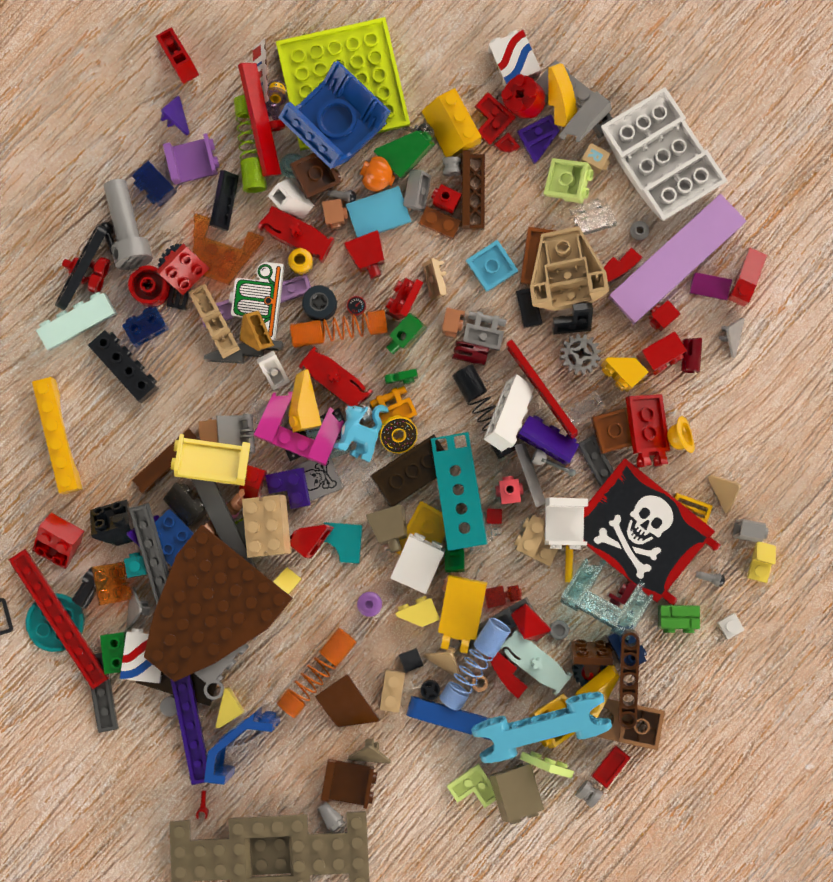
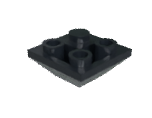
[90,499,134,546]

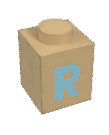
[581,143,611,175]

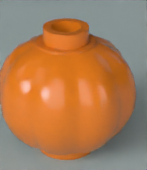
[360,156,396,192]

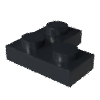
[552,303,593,335]

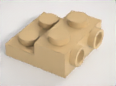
[514,515,558,567]

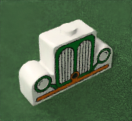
[229,262,285,341]

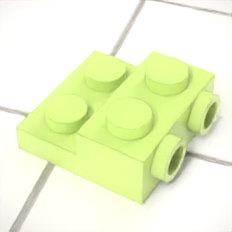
[543,158,594,204]

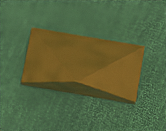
[239,310,274,351]

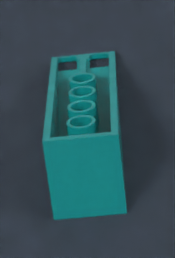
[431,432,488,551]

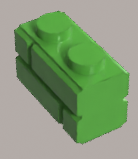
[658,605,700,633]

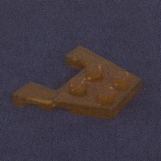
[193,213,265,285]

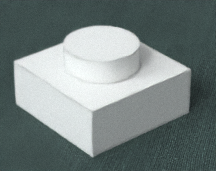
[717,613,744,640]

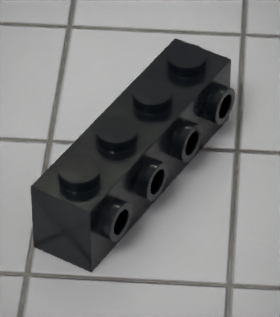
[88,330,159,403]

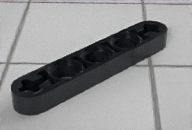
[55,224,107,310]

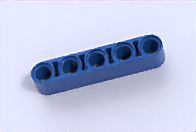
[406,696,492,741]

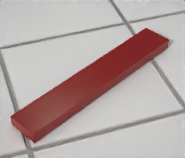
[238,63,281,177]
[506,339,578,439]

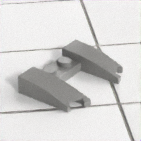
[536,60,612,142]

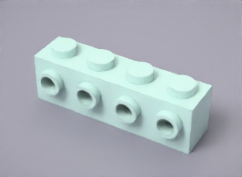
[36,292,117,350]

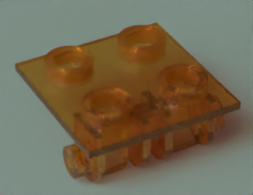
[92,561,132,606]

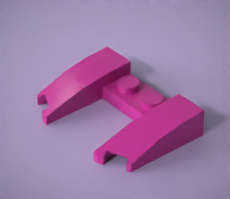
[254,391,344,466]

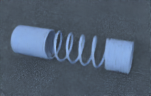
[439,618,511,711]

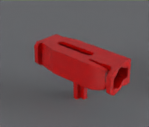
[257,206,335,264]
[299,346,373,406]

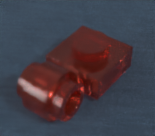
[485,585,523,608]

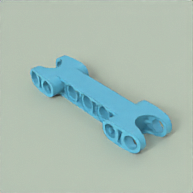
[471,692,612,763]

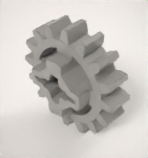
[560,334,602,376]

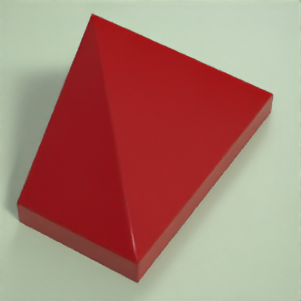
[511,603,551,642]

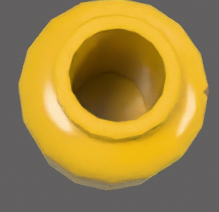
[288,248,313,275]

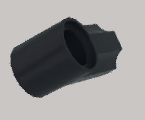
[72,567,108,609]

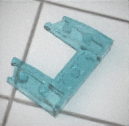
[560,558,653,640]

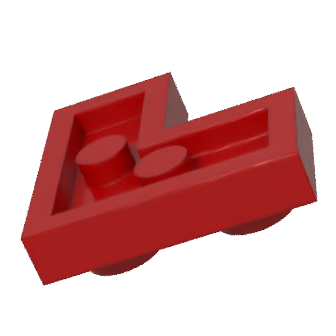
[475,92,516,146]

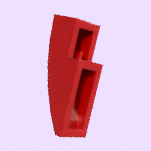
[603,247,643,284]
[488,652,528,699]

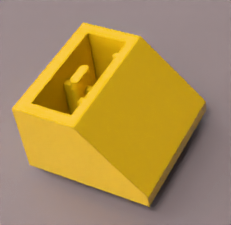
[601,357,648,392]

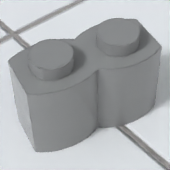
[732,519,768,543]

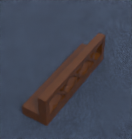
[462,150,485,230]
[132,428,199,494]

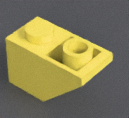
[395,596,440,627]

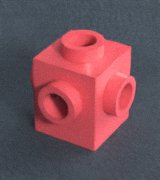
[495,476,523,505]

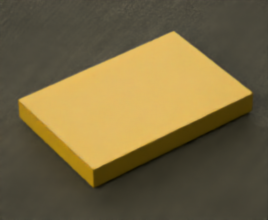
[395,501,446,555]

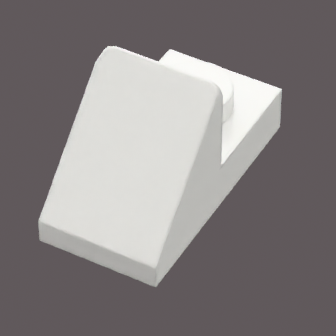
[256,351,290,390]

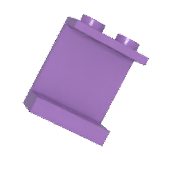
[163,133,220,185]

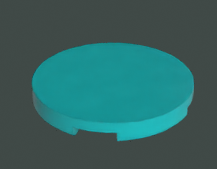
[25,593,85,652]

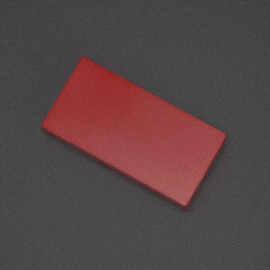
[591,745,631,789]

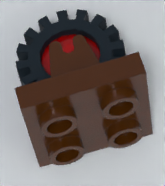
[570,639,613,687]

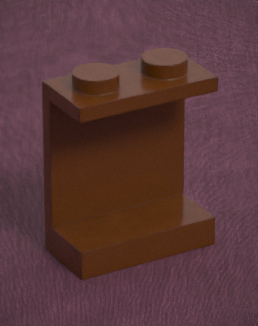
[321,759,377,809]

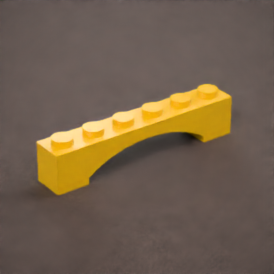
[32,377,83,494]

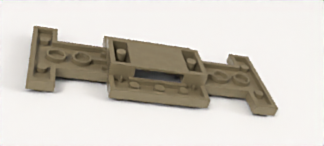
[169,811,370,882]

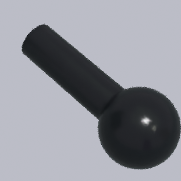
[100,222,115,255]

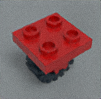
[156,243,210,295]

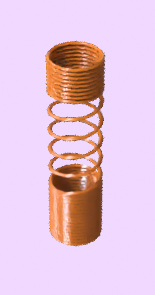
[290,309,388,348]
[277,628,357,718]

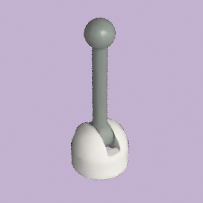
[531,448,576,477]

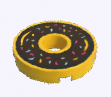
[379,415,418,454]

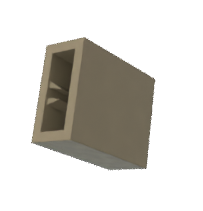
[489,763,544,824]

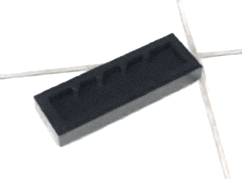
[210,170,239,231]

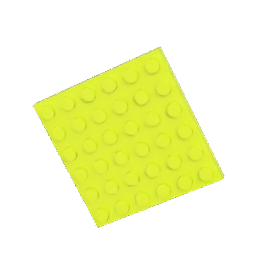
[276,17,410,151]

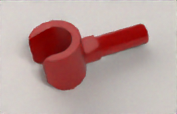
[196,790,209,819]

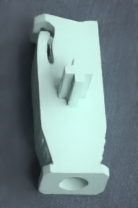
[499,629,573,695]

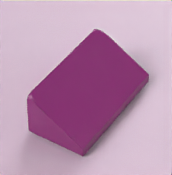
[689,272,732,301]

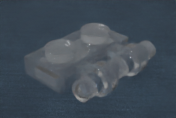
[569,198,617,235]

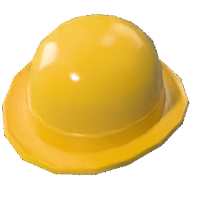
[667,416,695,453]

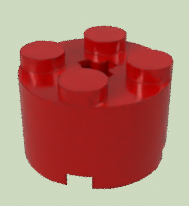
[501,74,546,119]
[128,265,170,307]

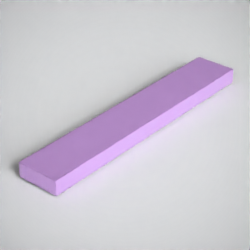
[201,274,311,328]

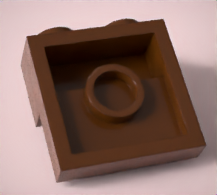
[290,153,341,199]

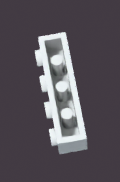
[484,374,534,452]

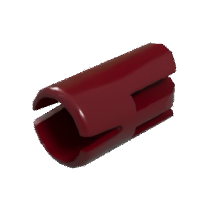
[681,338,702,373]
[452,340,489,366]

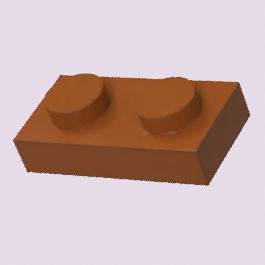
[419,206,461,239]

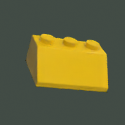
[421,88,481,157]

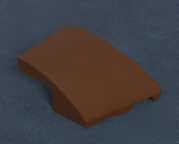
[315,674,380,727]

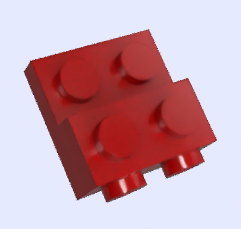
[385,278,423,320]

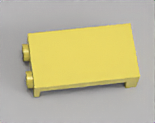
[171,434,250,486]

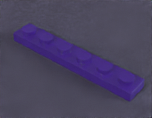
[171,675,207,785]

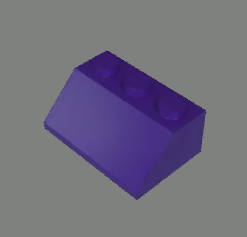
[517,415,579,466]

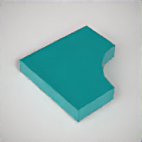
[324,522,363,564]

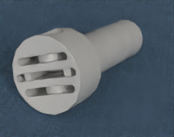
[104,179,153,270]

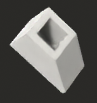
[268,179,315,219]

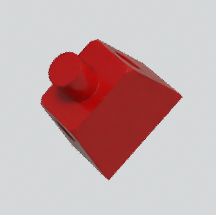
[344,230,385,279]

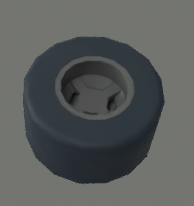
[302,285,337,321]

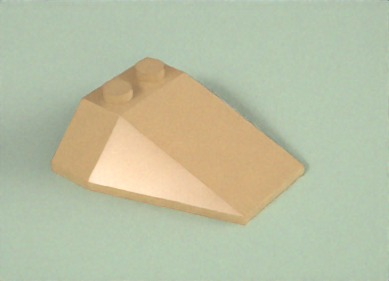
[530,226,609,311]

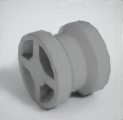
[443,157,462,176]

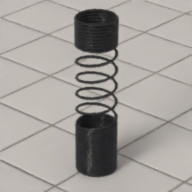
[452,364,517,459]

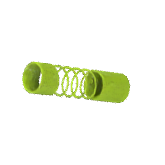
[234,95,267,193]

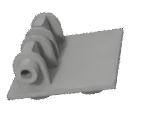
[216,414,255,454]

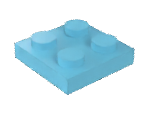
[466,239,518,293]

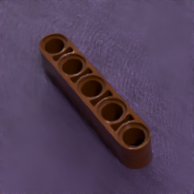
[618,629,640,729]

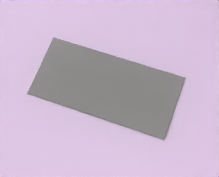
[514,443,545,507]

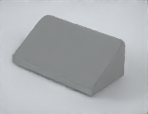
[403,170,431,212]

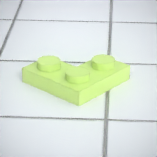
[520,751,574,779]
[446,763,496,808]

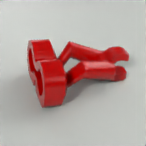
[62,257,111,294]

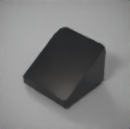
[399,647,424,673]

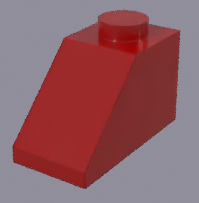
[239,465,267,499]
[290,525,334,559]

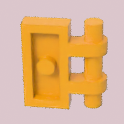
[369,386,418,424]

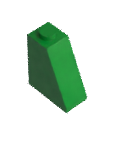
[374,131,435,178]

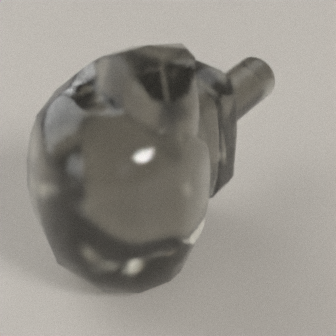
[402,123,435,141]

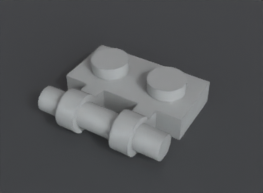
[463,311,507,351]

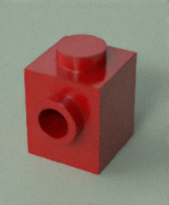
[431,184,462,215]
[648,300,681,332]

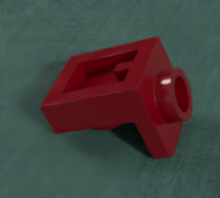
[607,582,637,607]

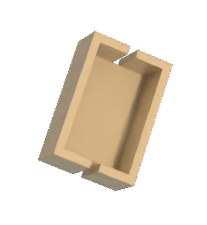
[242,495,291,558]

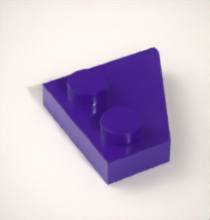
[517,114,560,164]

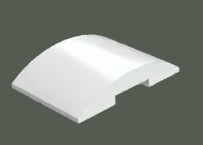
[601,87,728,221]

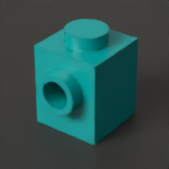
[124,552,148,578]

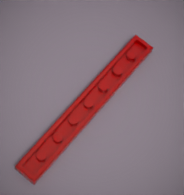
[9,549,110,690]

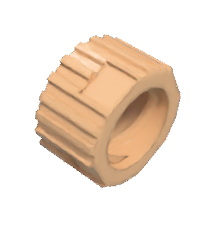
[471,674,488,692]

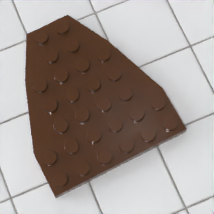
[144,524,293,682]

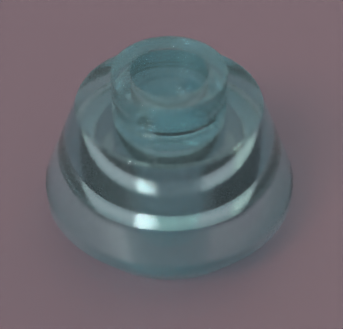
[280,153,302,178]

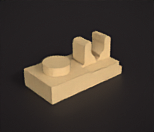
[422,258,447,300]

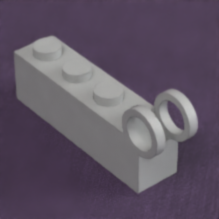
[194,635,259,700]

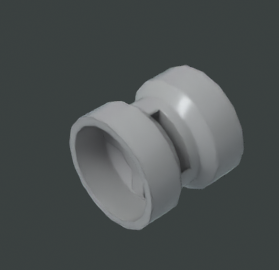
[575,780,603,808]

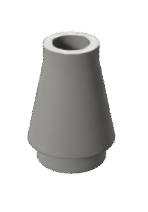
[318,802,345,833]

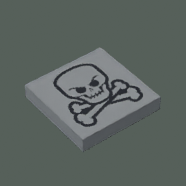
[294,455,343,501]

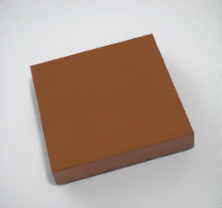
[591,408,632,454]

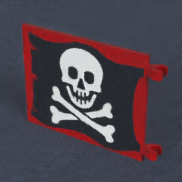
[583,458,721,605]

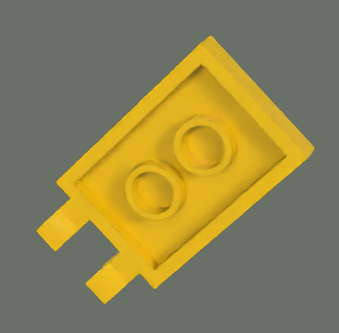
[438,575,487,654]

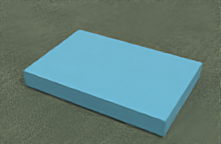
[346,186,411,238]

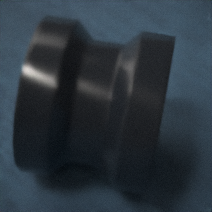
[421,680,440,700]

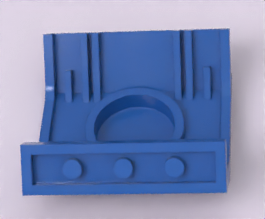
[278,61,391,169]
[204,707,281,785]

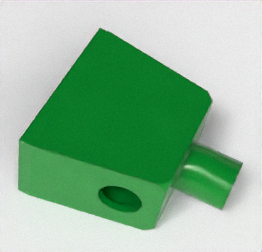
[386,313,427,354]

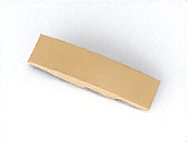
[189,284,240,359]

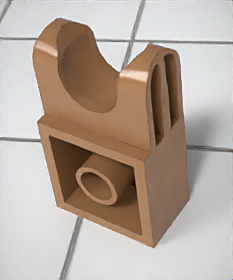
[595,699,665,750]

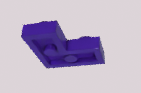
[266,468,311,509]

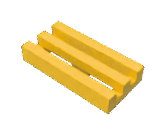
[674,493,713,524]

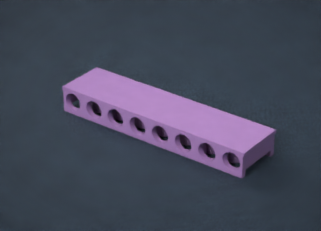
[608,193,746,325]

